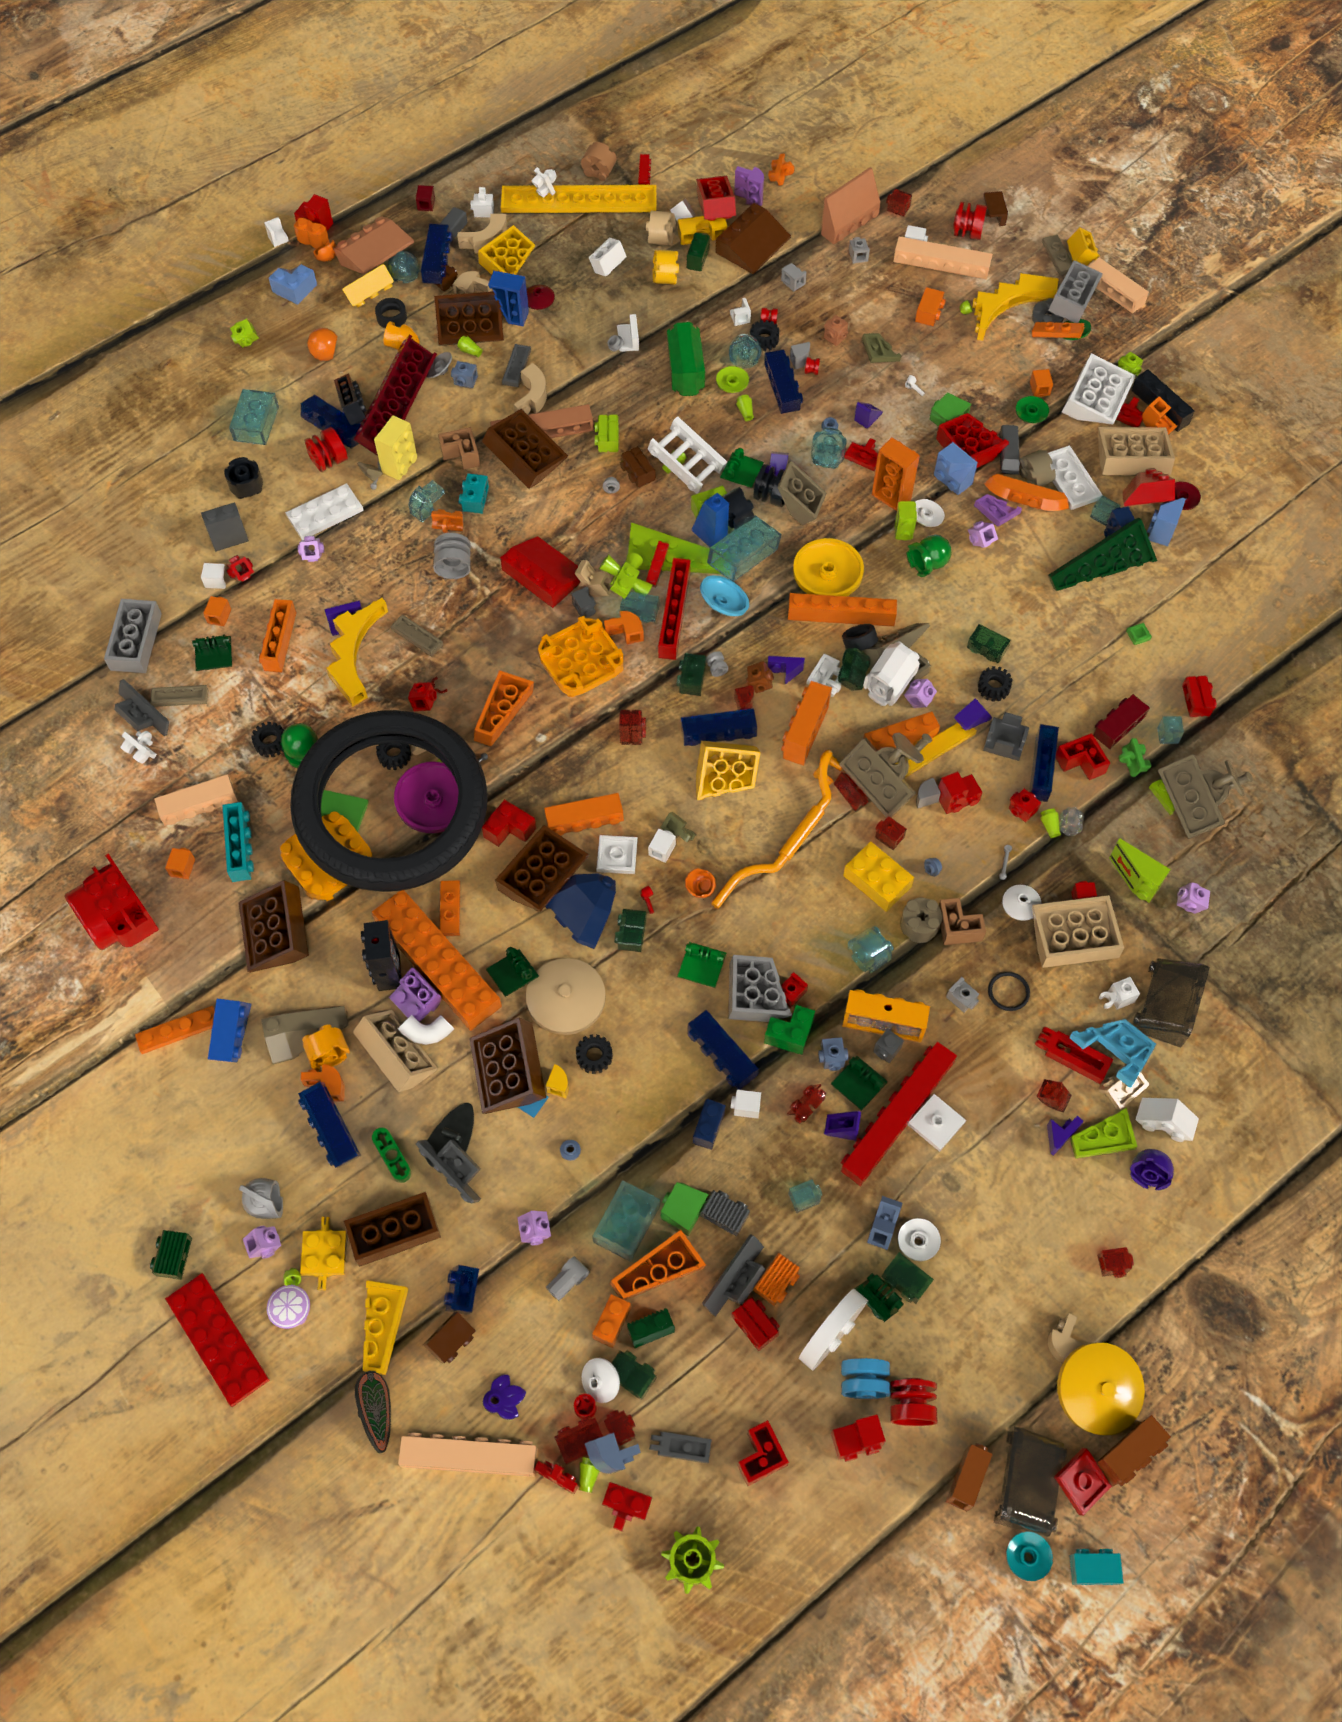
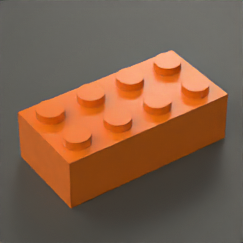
[872,437,920,511]
[781,681,832,766]

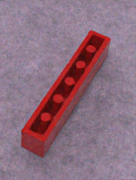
[658,558,691,660]

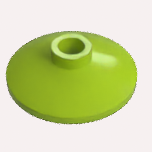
[716,366,749,393]

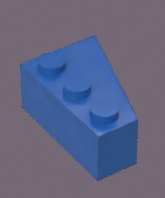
[488,271,529,327]
[208,999,252,1063]

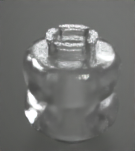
[1059,807,1084,836]

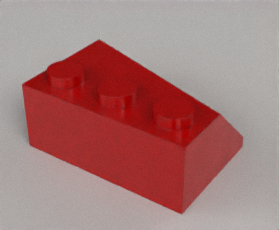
[936,413,1009,468]
[1122,468,1175,506]

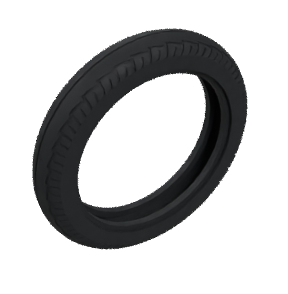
[290,710,487,892]

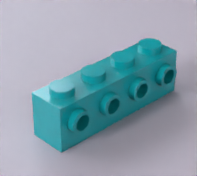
[222,802,254,882]

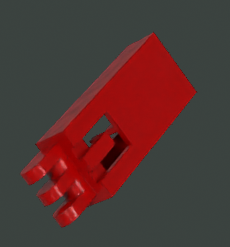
[1035,1027,1114,1084]

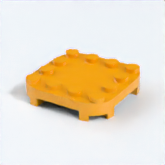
[538,616,624,697]
[280,811,374,901]

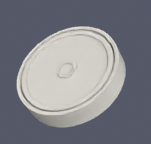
[798,1289,868,1371]

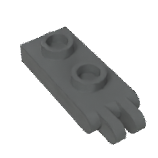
[649,1432,712,1464]

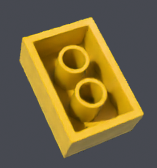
[843,841,914,912]

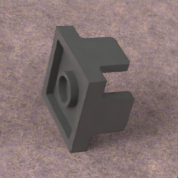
[983,712,1029,761]

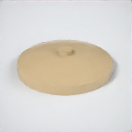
[526,958,606,1035]

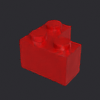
[294,194,333,231]
[1055,733,1110,780]
[938,771,983,814]
[482,799,537,847]
[831,1414,886,1462]
[737,1420,789,1487]

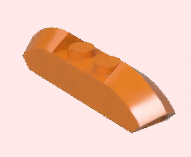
[984,474,1069,511]

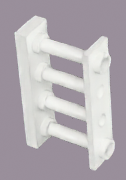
[648,416,727,494]

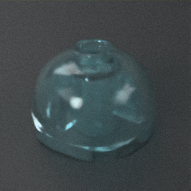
[388,251,420,283]
[729,334,762,369]

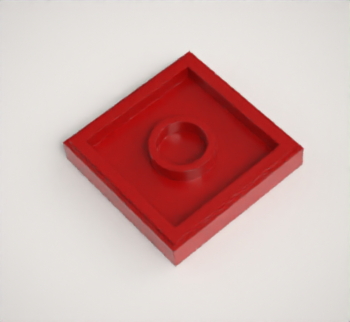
[1054,1448,1112,1516]

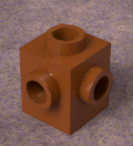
[746,661,774,694]

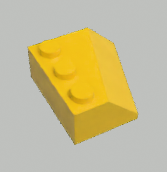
[478,225,535,275]
[342,264,394,308]
[696,741,760,801]

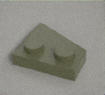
[862,333,902,363]

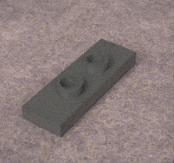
[502,344,531,387]

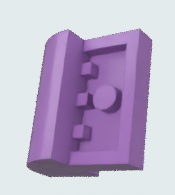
[734,166,764,206]
[389,968,441,1022]

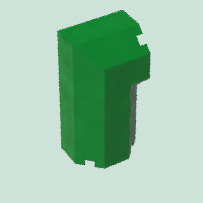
[667,322,705,396]

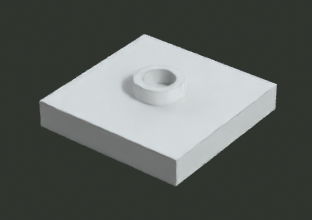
[596,835,638,874]
[908,1094,966,1152]

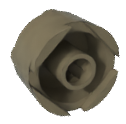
[1019,449,1056,486]
[900,898,942,943]

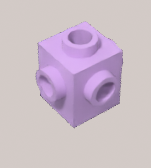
[968,521,998,548]
[298,536,324,562]
[904,679,937,708]
[1177,883,1210,914]
[517,1211,551,1246]
[243,1225,282,1259]

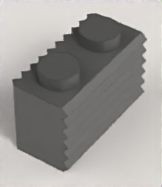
[700,1190,750,1237]

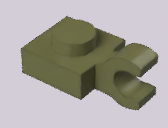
[660,812,696,842]

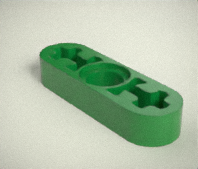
[372,1128,411,1183]

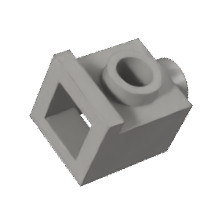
[849,237,870,264]
[781,263,807,292]
[946,977,979,1013]

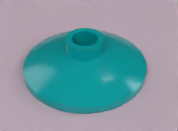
[1006,1532,1053,1581]

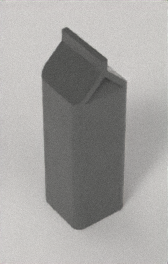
[432,207,468,254]
[999,425,1020,475]

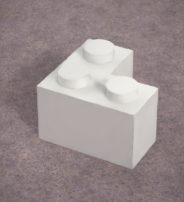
[1136,1098,1199,1142]

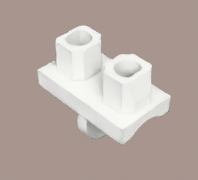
[531,167,557,198]
[120,731,157,764]

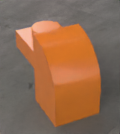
[1142,396,1177,435]
[604,611,644,645]
[300,1064,345,1102]

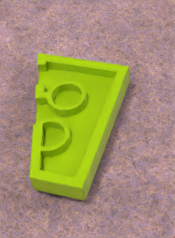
[1070,1108,1138,1159]

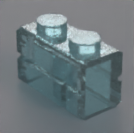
[620,591,660,623]

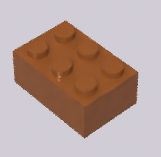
[1096,1415,1171,1487]

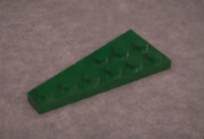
[1048,517,1157,591]

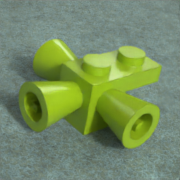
[599,552,652,599]

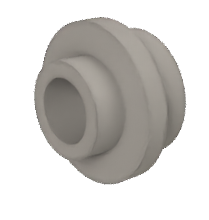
[607,335,623,352]
[603,477,620,493]

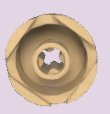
[646,211,676,245]

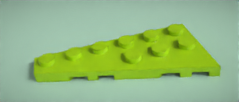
[628,522,733,575]

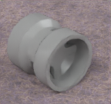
[706,651,729,677]

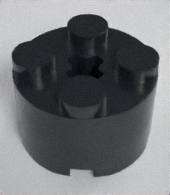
[224,457,263,499]
[722,487,755,530]

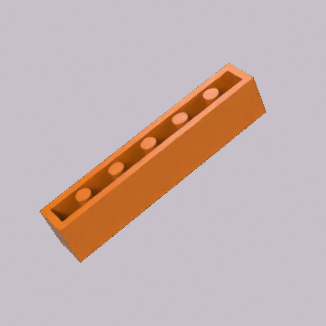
[788,593,897,627]

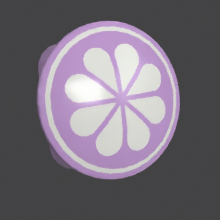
[267,1285,310,1329]

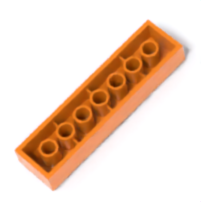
[372,890,502,1031]

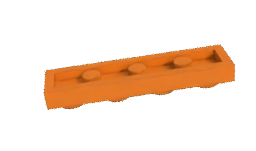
[135,1005,215,1054]

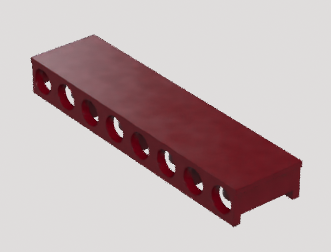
[353,334,437,456]

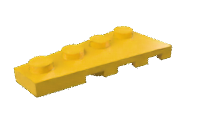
[363,1280,408,1376]

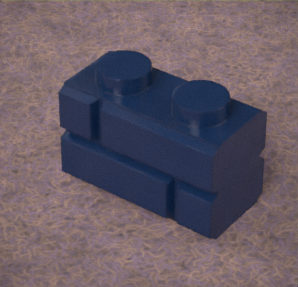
[693,1099,726,1150]

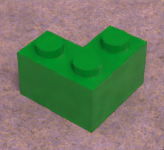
[764,1005,815,1055]

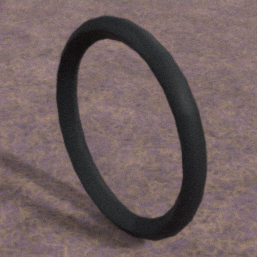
[988,972,1030,1011]

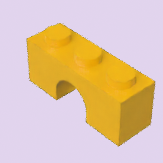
[678,216,728,245]

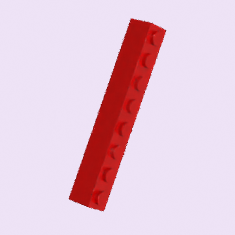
[840,1041,957,1186]

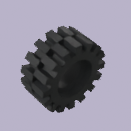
[750,320,780,351]
[977,666,1013,702]
[251,722,284,758]
[376,743,411,770]
[576,1034,613,1074]

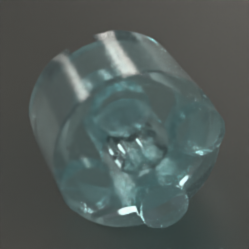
[811,428,847,469]
[848,926,894,974]

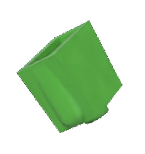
[929,392,971,427]
[660,1182,709,1236]

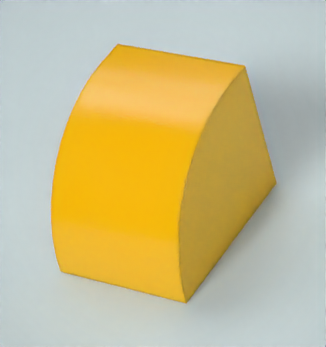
[546,1064,569,1099]

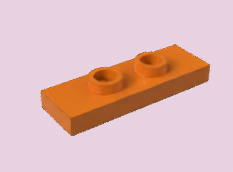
[1032,322,1084,338]
[440,880,460,936]

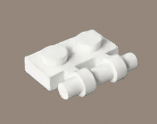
[806,654,851,697]

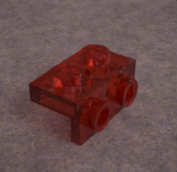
[554,1416,603,1465]

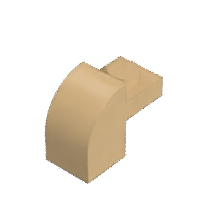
[453,271,491,294]
[575,560,613,597]
[1048,1313,1084,1364]

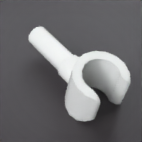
[905,375,925,396]

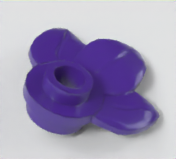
[483,1375,526,1420]

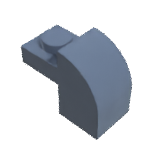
[867,1196,903,1250]
[585,1433,641,1474]

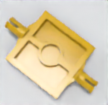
[300,1217,346,1291]

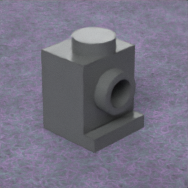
[571,587,596,618]

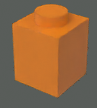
[1030,369,1053,397]
[203,596,232,627]
[165,848,195,880]

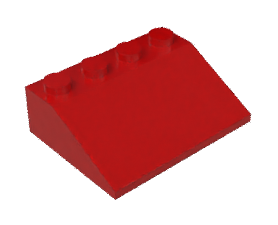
[500,536,581,608]

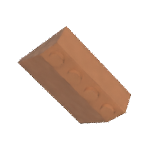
[821,167,880,244]
[333,217,414,274]

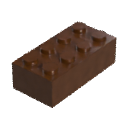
[344,1192,441,1267]

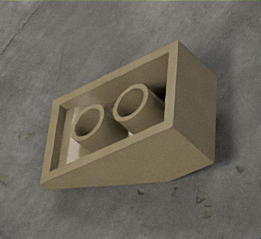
[778,461,827,525]

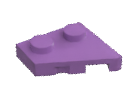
[974,494,1022,527]

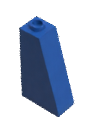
[692,493,729,551]

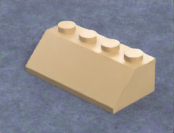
[353,1010,438,1092]

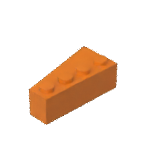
[474,670,534,747]
[863,711,940,750]
[610,1230,706,1300]

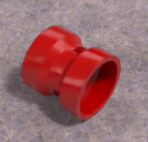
[761,308,778,325]
[574,1393,597,1420]

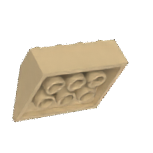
[1098,427,1175,476]
[1032,896,1124,968]

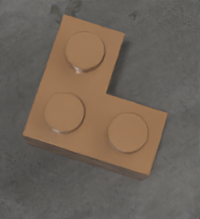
[438,427,480,470]
[938,898,986,945]

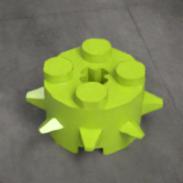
[661,1526,724,1594]

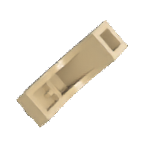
[457,214,507,253]
[513,363,547,414]

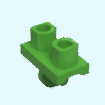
[1118,738,1151,777]

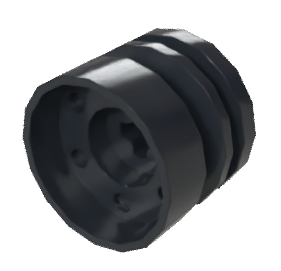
[753,464,785,507]

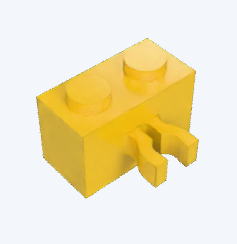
[1067,227,1100,266]

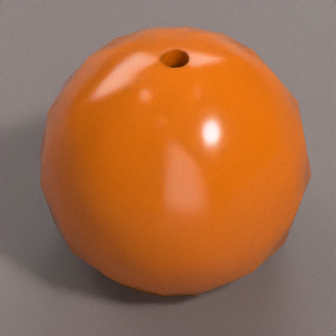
[307,328,338,361]

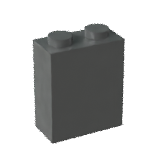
[201,502,249,552]

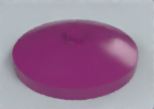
[394,762,458,833]

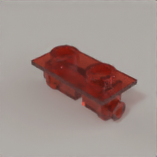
[834,771,869,811]
[787,1084,826,1124]

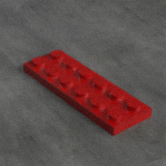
[165,1273,270,1407]

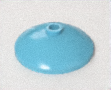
[700,575,749,617]

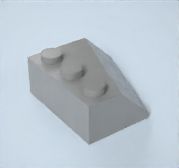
[728,955,792,1022]

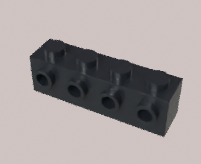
[1131,369,1195,432]
[334,373,367,425]

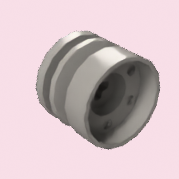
[433,533,471,579]

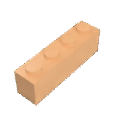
[1088,257,1149,313]
[154,774,238,826]

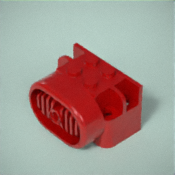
[64,853,159,950]

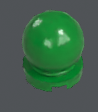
[906,534,952,577]
[281,723,318,769]

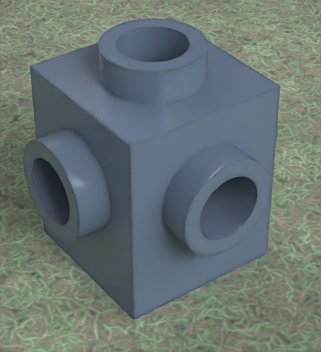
[451,361,478,388]
[818,1037,848,1071]

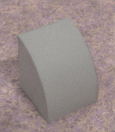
[790,342,810,369]
[916,778,941,809]

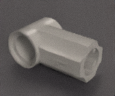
[546,1256,590,1301]

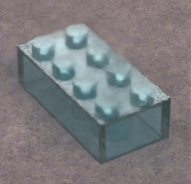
[707,515,782,582]

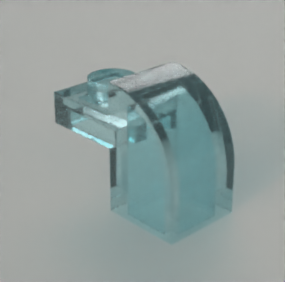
[409,480,445,522]

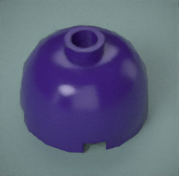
[1130,1149,1174,1190]

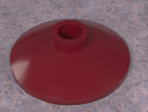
[527,284,555,310]
[1168,481,1201,510]

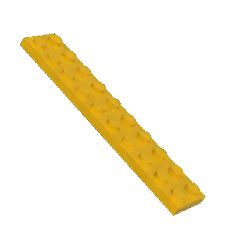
[501,185,657,213]

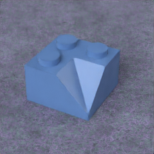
[269,264,317,305]
[934,442,978,495]
[1147,498,1186,546]

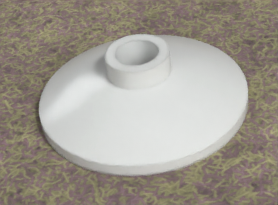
[915,499,945,527]
[1002,885,1041,921]
[898,1218,941,1261]
[582,1358,620,1403]

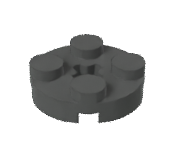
[1032,298,1064,323]

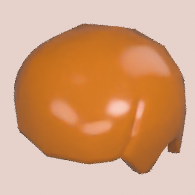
[313,240,336,262]
[685,868,716,898]

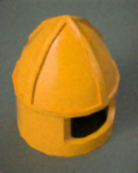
[383,321,420,350]

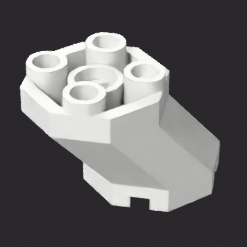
[863,641,920,706]

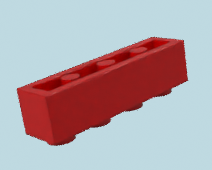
[638,154,651,185]
[645,541,669,588]

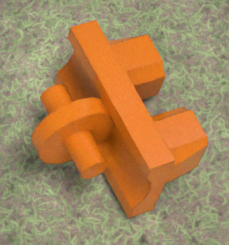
[768,154,795,186]
[431,509,464,533]

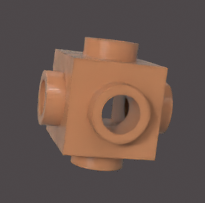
[824,315,848,346]

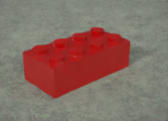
[696,175,736,221]

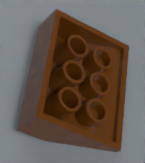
[716,203,791,274]
[434,291,504,346]
[482,409,568,489]
[495,825,589,912]
[239,880,309,973]
[469,1017,546,1114]

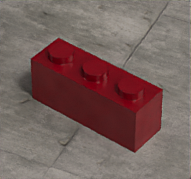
[1093,694,1150,749]

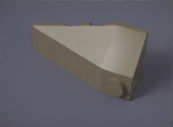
[855,623,930,669]
[261,1006,349,1065]

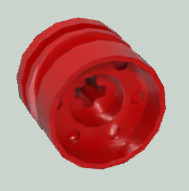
[953,201,987,240]
[304,427,348,472]
[890,1378,938,1426]

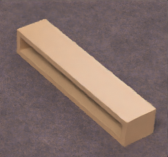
[893,236,993,279]
[398,1433,538,1477]

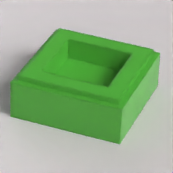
[1126,623,1152,645]

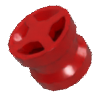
[805,357,820,375]

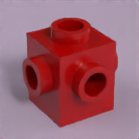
[226,555,254,582]
[408,682,437,711]
[1009,788,1041,823]

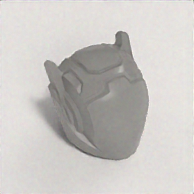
[239,1178,283,1219]

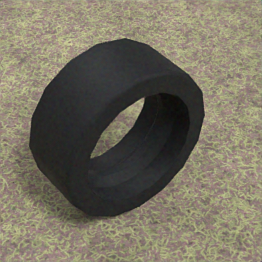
[375,298,407,328]
[842,624,878,652]

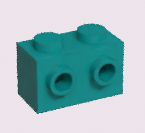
[459,473,489,514]
[1069,1549,1124,1585]

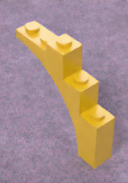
[972,273,1059,341]
[326,598,388,707]

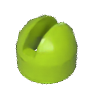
[960,300,973,315]
[283,1268,301,1286]

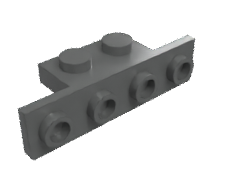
[114,679,169,736]
[416,1139,481,1204]
[702,1234,766,1317]

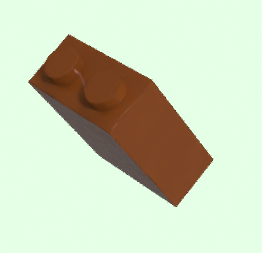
[946,1443,993,1512]

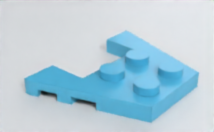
[1070,1019,1156,1088]

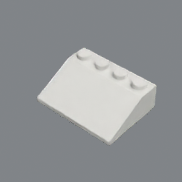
[1062,353,1136,425]

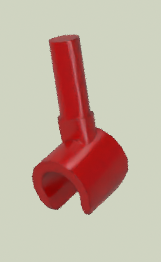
[640,886,654,914]

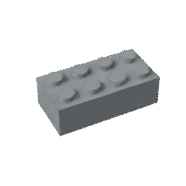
[1048,260,1103,323]
[104,599,162,673]

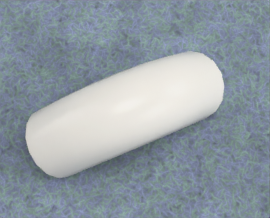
[397,1015,454,1045]

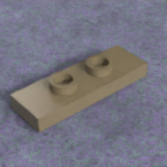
[1042,235,1072,276]
[391,614,444,657]
[150,685,208,707]

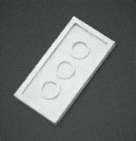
[1048,445,1103,510]
[285,483,364,540]

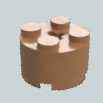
[581,142,617,181]

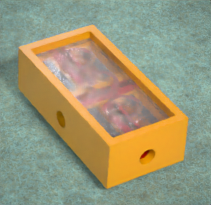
[842,989,930,1043]

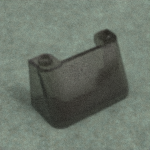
[1133,958,1210,1048]
[994,1426,1067,1537]

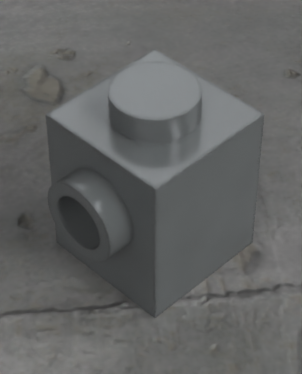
[873,1028,904,1064]

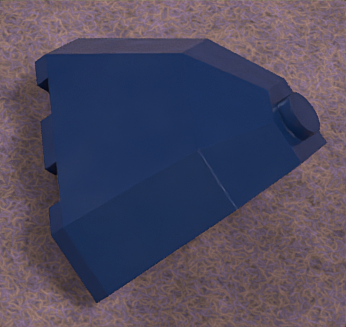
[545,873,616,949]

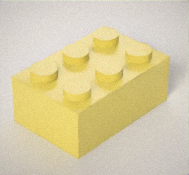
[374,416,417,480]

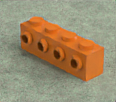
[259,599,296,672]
[544,793,624,836]

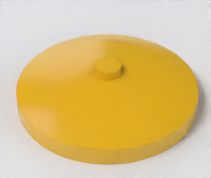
[793,538,864,596]
[1057,1342,1145,1435]

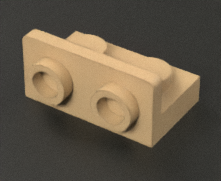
[1098,1064,1149,1110]

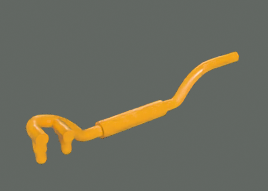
[711,749,842,909]

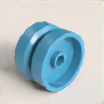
[841,1358,891,1399]

